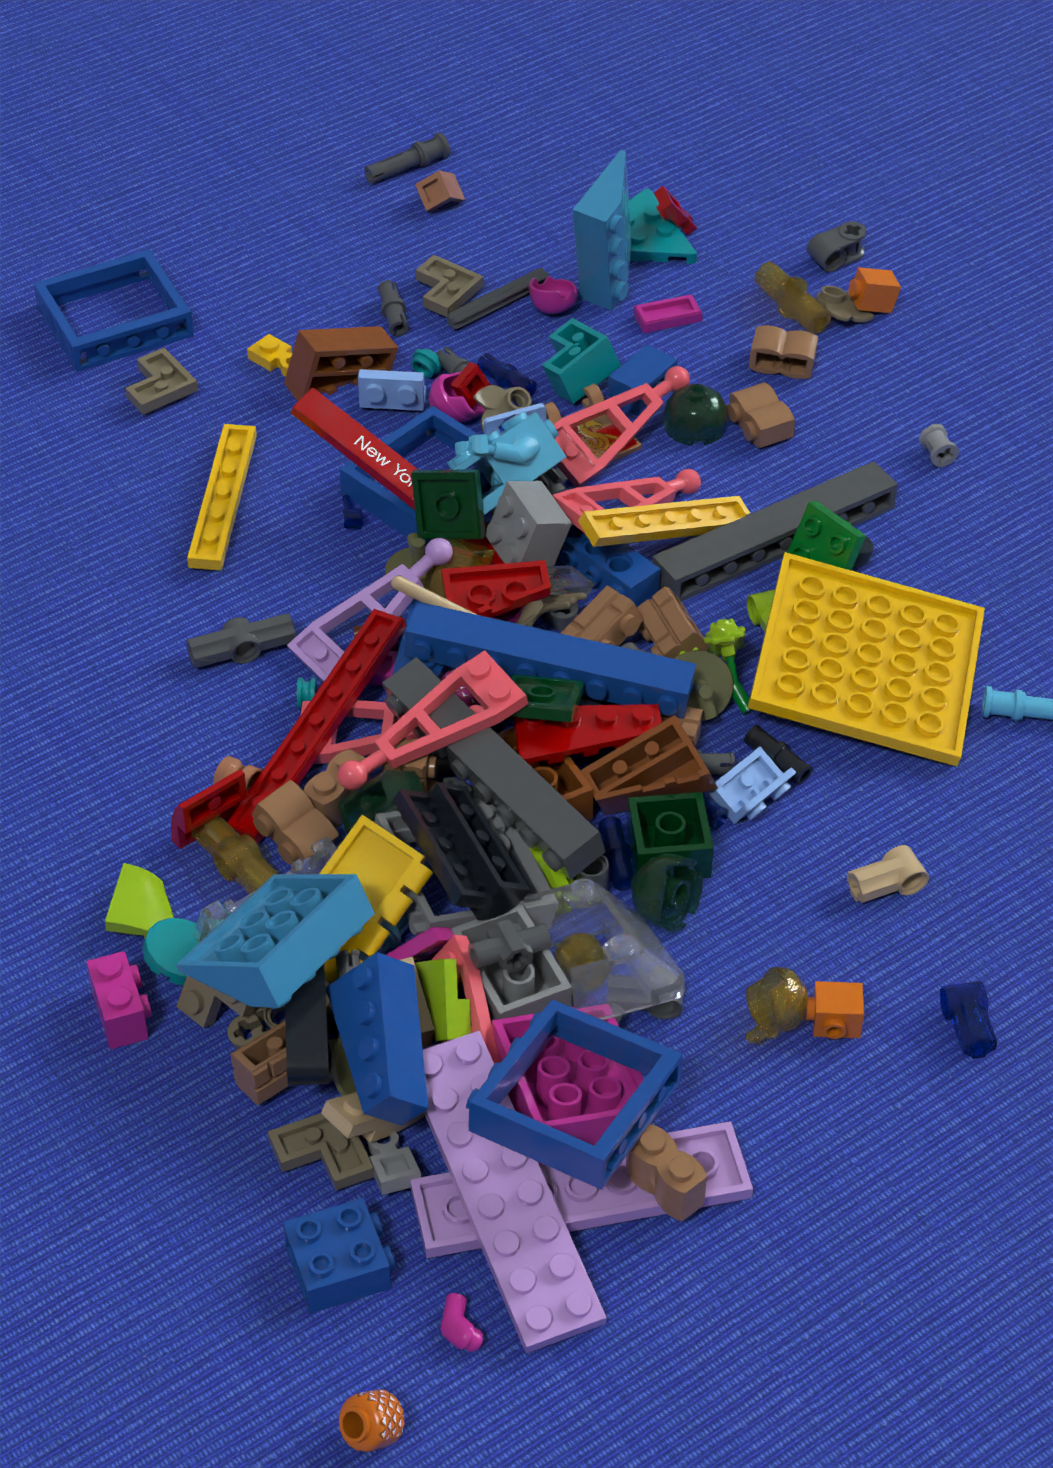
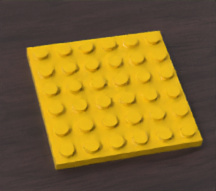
[747,552,985,767]

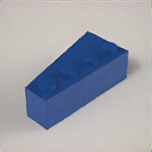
[326,952,429,1126]

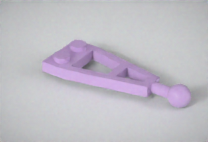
[287,538,453,682]

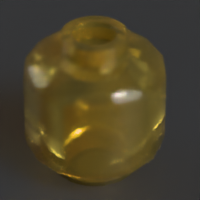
[554,932,611,990]

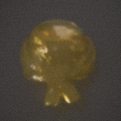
[745,966,809,1044]

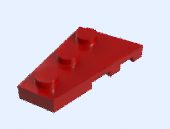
[441,560,551,618]

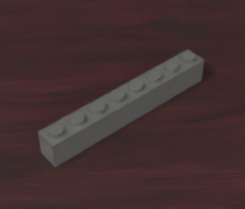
[652,461,898,602]
[382,657,605,880]

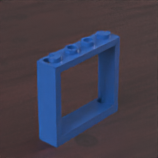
[33,249,194,372]
[340,406,492,546]
[466,999,683,1190]

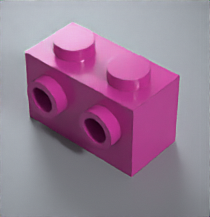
[86,951,152,1049]

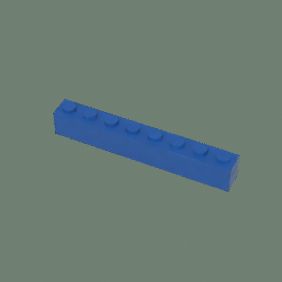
[404,602,696,719]

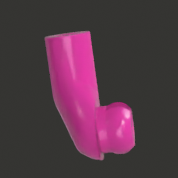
[441,1293,483,1352]

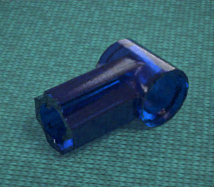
[940,981,998,1059]

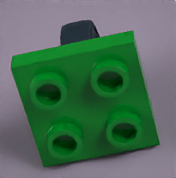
[787,501,874,570]

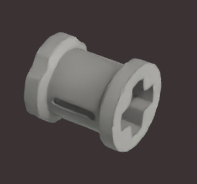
[919,424,959,467]

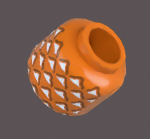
[339,1389,405,1452]

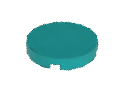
[142,918,210,985]

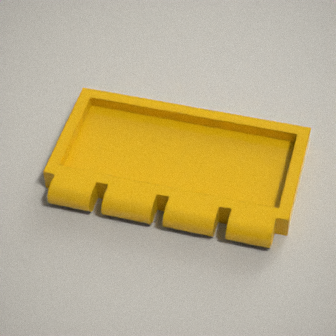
[319,815,433,984]

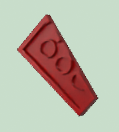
[513,704,662,767]

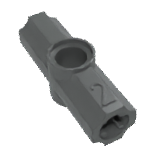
[186,613,296,668]

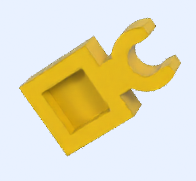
[247,334,292,377]

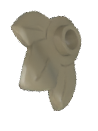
[816,285,874,323]
[474,385,532,431]

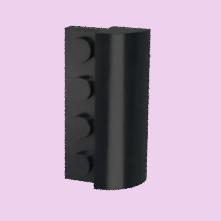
[392,782,530,920]

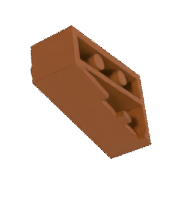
[580,715,718,815]

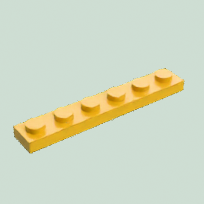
[187,424,257,570]
[578,496,751,547]

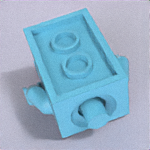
[447,411,566,514]

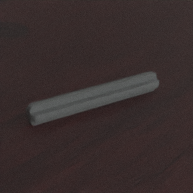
[447,268,549,330]

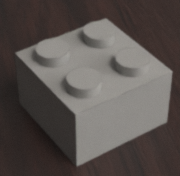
[486,481,572,576]

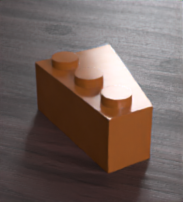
[284,326,398,401]

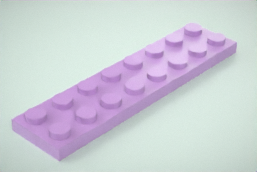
[423,1031,607,1353]
[410,1121,753,1258]

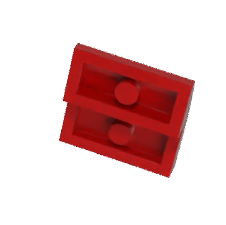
[171,769,247,849]

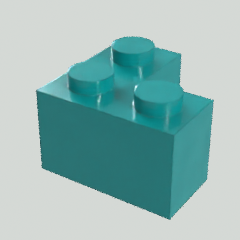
[542,318,621,404]

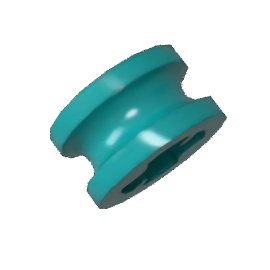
[297,677,317,709]

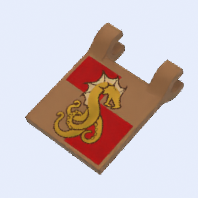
[545,384,642,462]

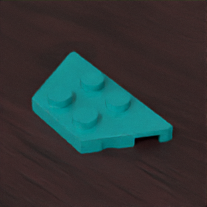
[629,188,697,264]

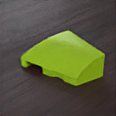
[105,863,174,939]
[415,959,471,1041]

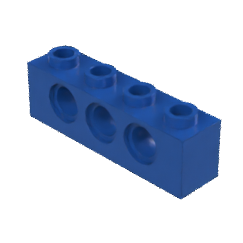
[557,524,660,607]

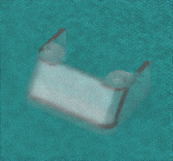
[523,879,685,1020]

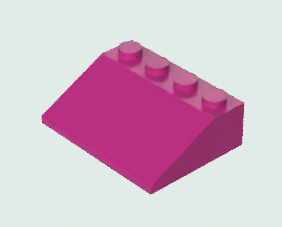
[492,1002,644,1165]

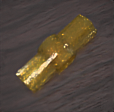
[755,261,831,334]
[191,815,278,895]

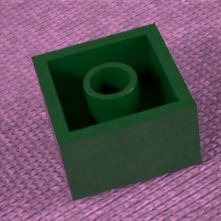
[626,792,714,884]

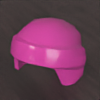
[429,372,486,423]

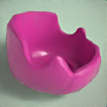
[529,276,578,315]

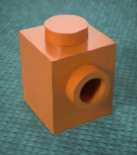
[848,267,901,313]
[805,981,864,1039]

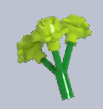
[677,618,753,715]

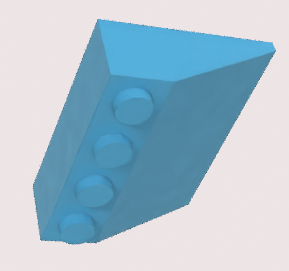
[573,150,632,311]
[176,874,375,1009]

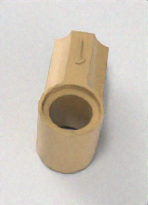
[847,845,929,903]

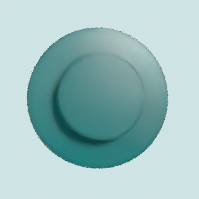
[411,349,441,378]

